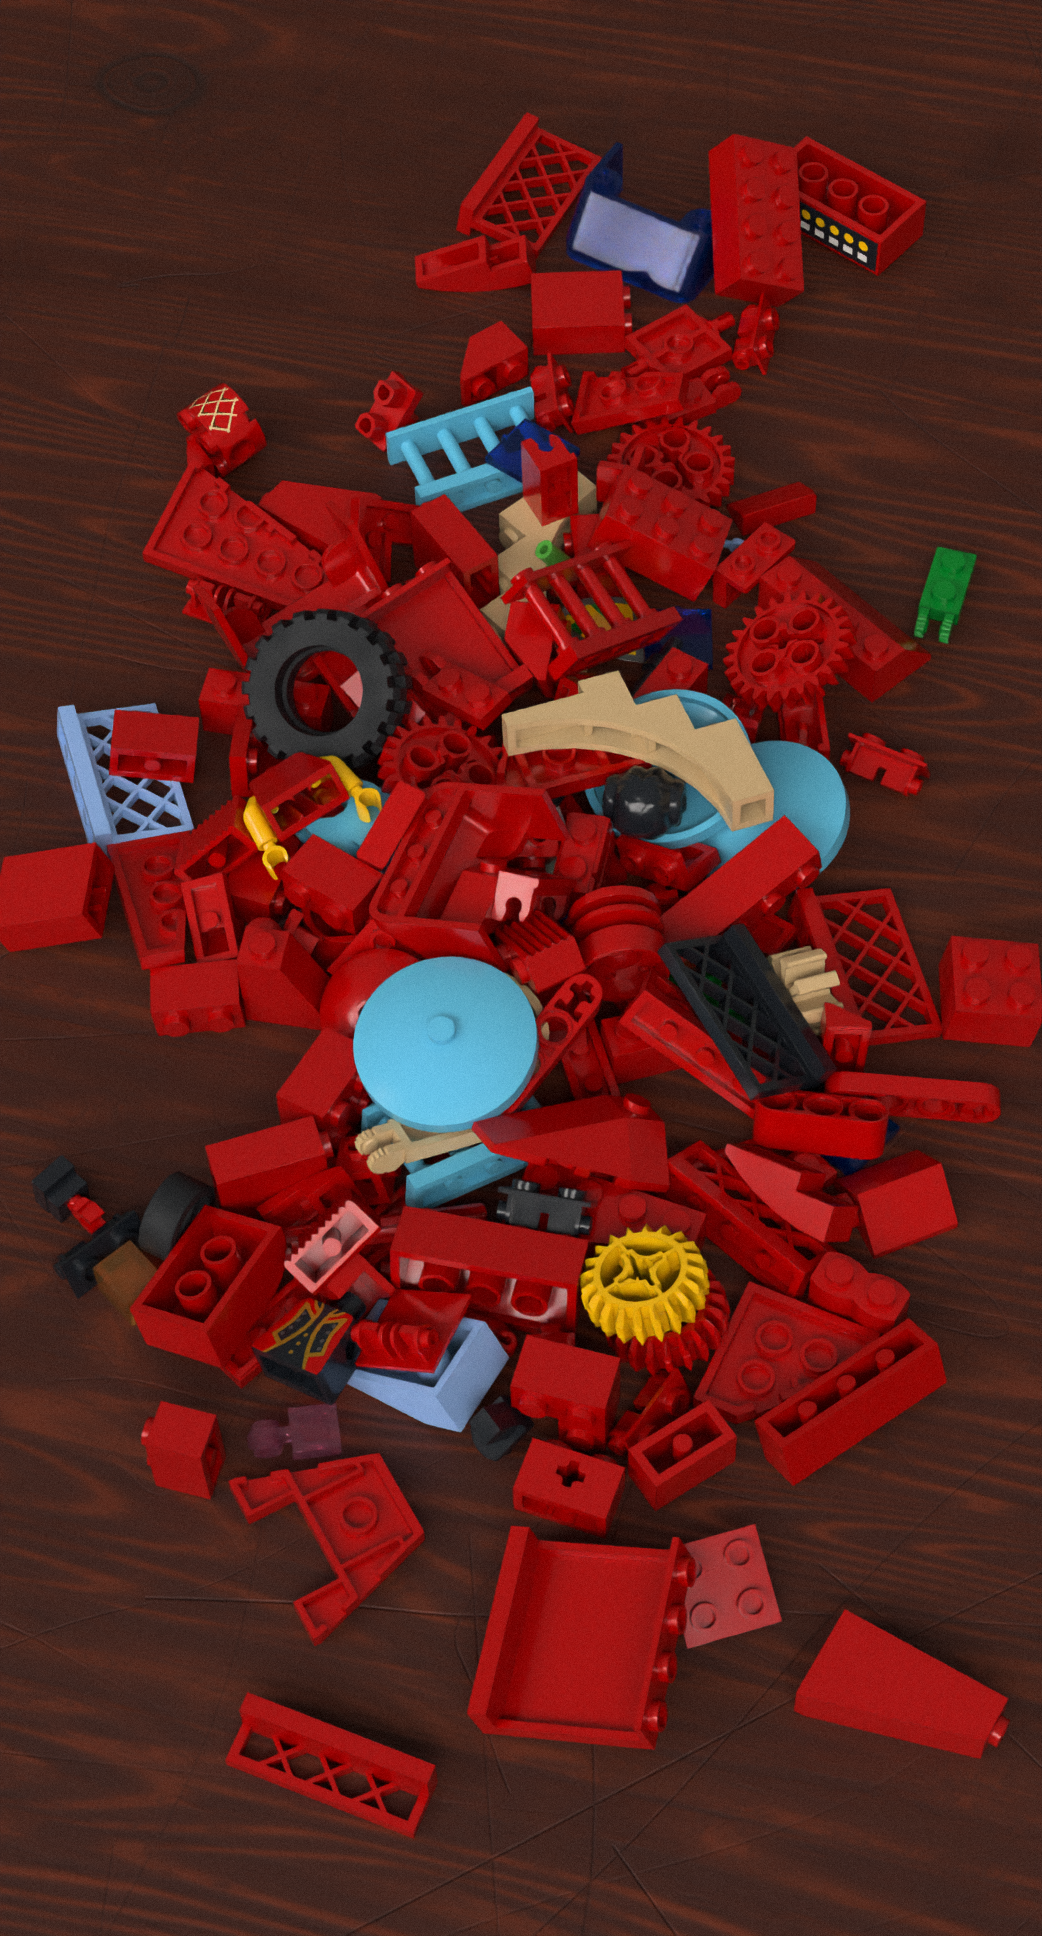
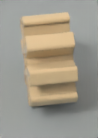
[766,946,843,1036]

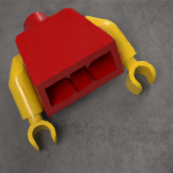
[243,752,383,880]

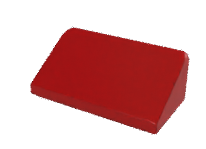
[727,482,817,536]
[356,781,426,871]
[818,1002,872,1083]

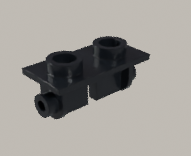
[496,1179,598,1238]
[52,1210,143,1299]

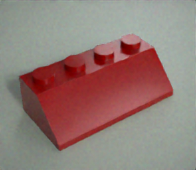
[758,556,931,703]
[390,1205,589,1338]

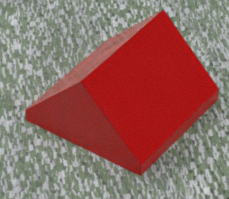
[834,1149,958,1259]

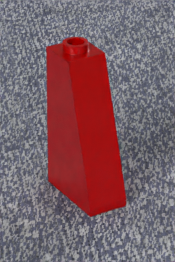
[794,1609,1011,1759]

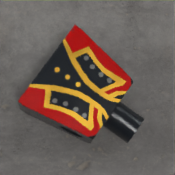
[251,1292,366,1406]

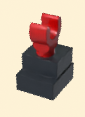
[31,1155,106,1234]

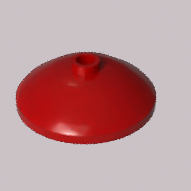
[319,948,421,1040]

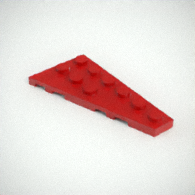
[142,456,328,611]

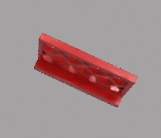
[456,112,602,259]
[787,888,942,1046]

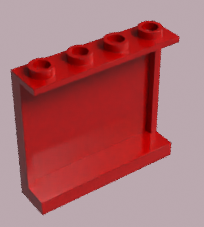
[310,557,533,757]
[467,1526,696,1750]

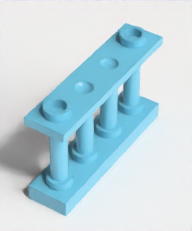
[385,386,566,512]
[361,1095,541,1209]

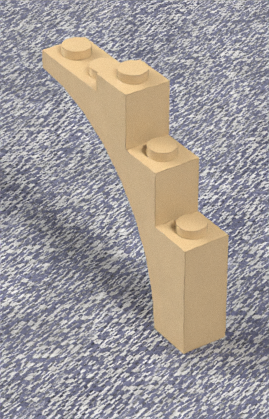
[480,471,597,686]
[502,670,774,832]

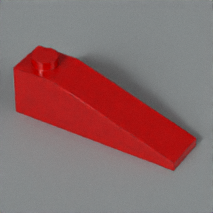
[471,1093,670,1193]

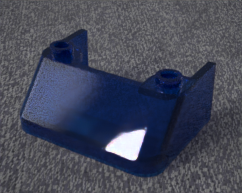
[566,142,714,303]

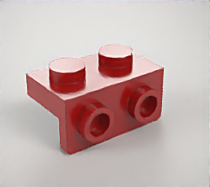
[712,522,795,609]
[615,834,721,892]

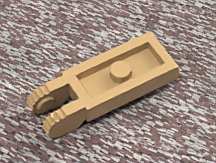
[354,1119,482,1175]

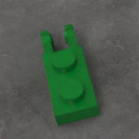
[914,546,977,644]

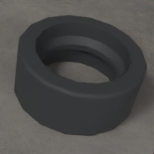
[138,1171,216,1260]

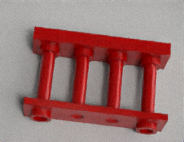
[501,539,683,681]

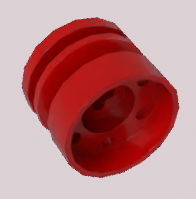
[568,885,670,1002]

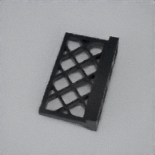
[657,923,837,1100]

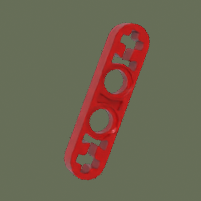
[499,974,603,1116]
[824,1071,1001,1123]

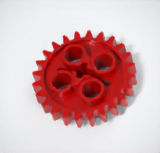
[607,416,735,507]
[723,590,857,712]
[377,715,502,793]

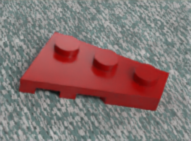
[571,371,690,435]

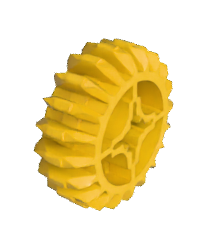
[580,1224,710,1345]

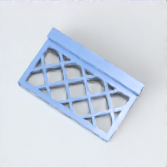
[57,703,194,857]

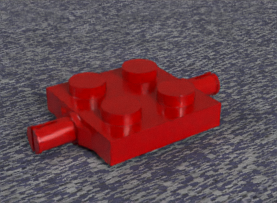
[621,304,735,380]

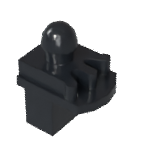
[469,1395,535,1461]

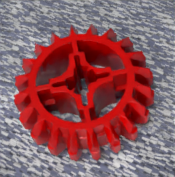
[605,1269,731,1377]

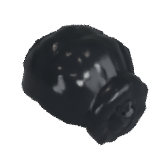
[602,766,687,840]

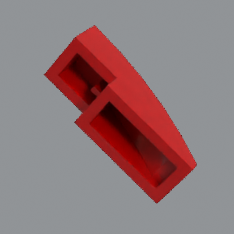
[415,235,537,292]
[725,1143,859,1243]

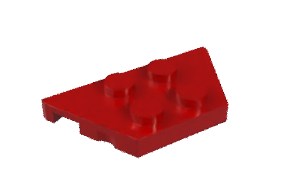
[496,744,652,799]

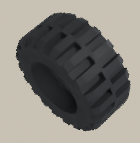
[242,609,413,769]

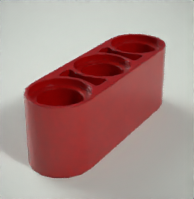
[752,1090,890,1160]

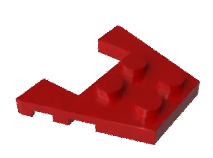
[228,1453,425,1647]

